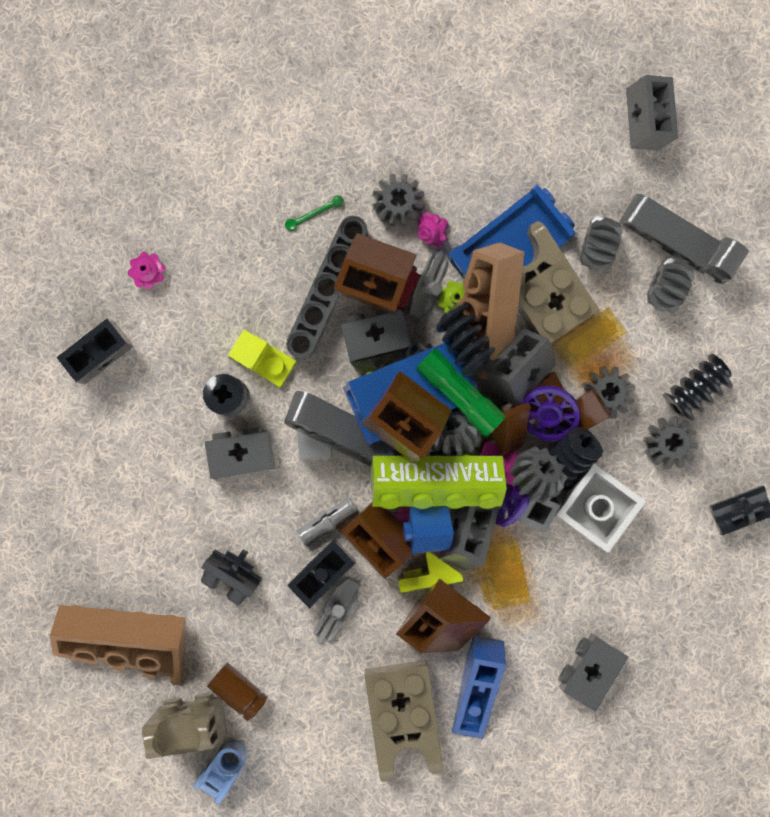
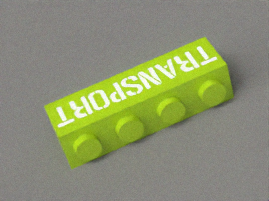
[371,456,507,509]

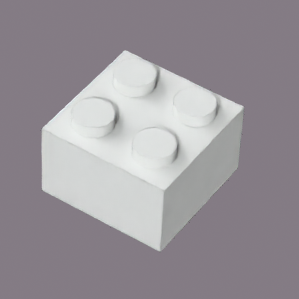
[555,464,646,553]

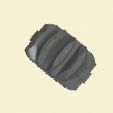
[373,174,425,227]
[580,216,623,271]
[647,257,694,313]
[582,366,635,419]
[431,409,481,456]
[643,416,698,469]
[510,446,568,504]

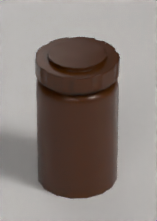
[206,662,268,722]

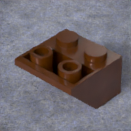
[334,233,417,315]
[361,371,452,463]
[338,502,412,579]
[396,579,491,653]

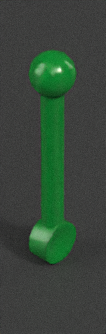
[285,195,344,231]

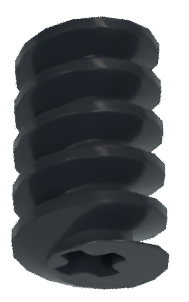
[435,303,501,377]
[663,354,733,421]
[203,374,250,416]
[549,427,603,491]

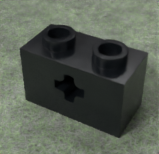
[56,318,134,385]

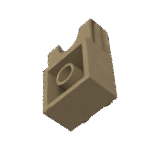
[518,221,600,344]
[364,660,443,782]
[142,693,228,759]

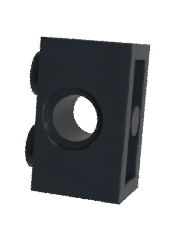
[287,538,356,609]

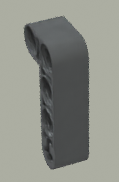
[620,194,749,284]
[284,391,403,467]

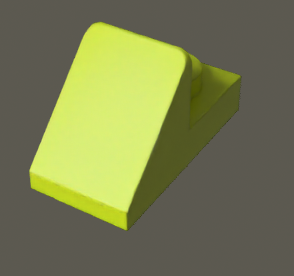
[228,330,297,388]
[398,552,463,593]

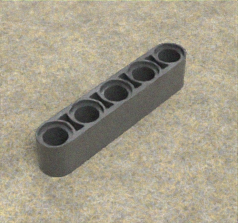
[286,215,368,360]

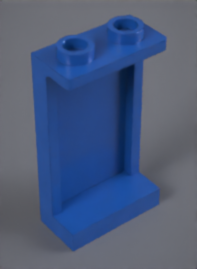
[447,184,576,280]
[343,343,478,446]

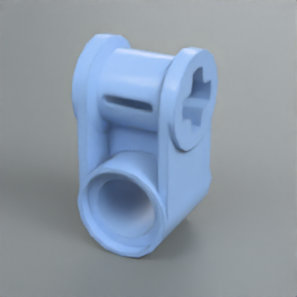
[192,740,247,805]

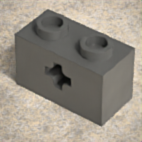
[626,75,678,150]
[341,309,411,363]
[485,328,556,407]
[205,427,275,479]
[438,506,500,570]
[558,633,628,712]

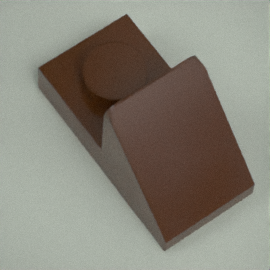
[481,402,531,455]

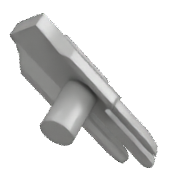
[407,251,447,319]
[314,577,360,644]

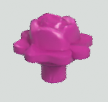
[418,212,449,248]
[127,251,166,289]

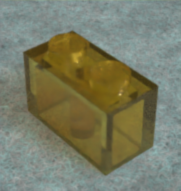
[553,307,627,372]
[477,538,531,610]

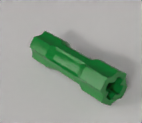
[415,348,506,437]

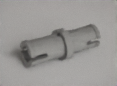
[296,496,359,547]

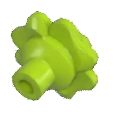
[438,281,465,314]

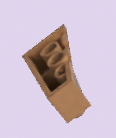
[456,242,524,380]
[50,605,187,686]

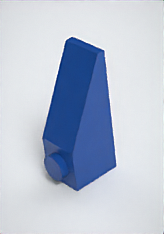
[403,452,454,554]
[452,636,506,739]

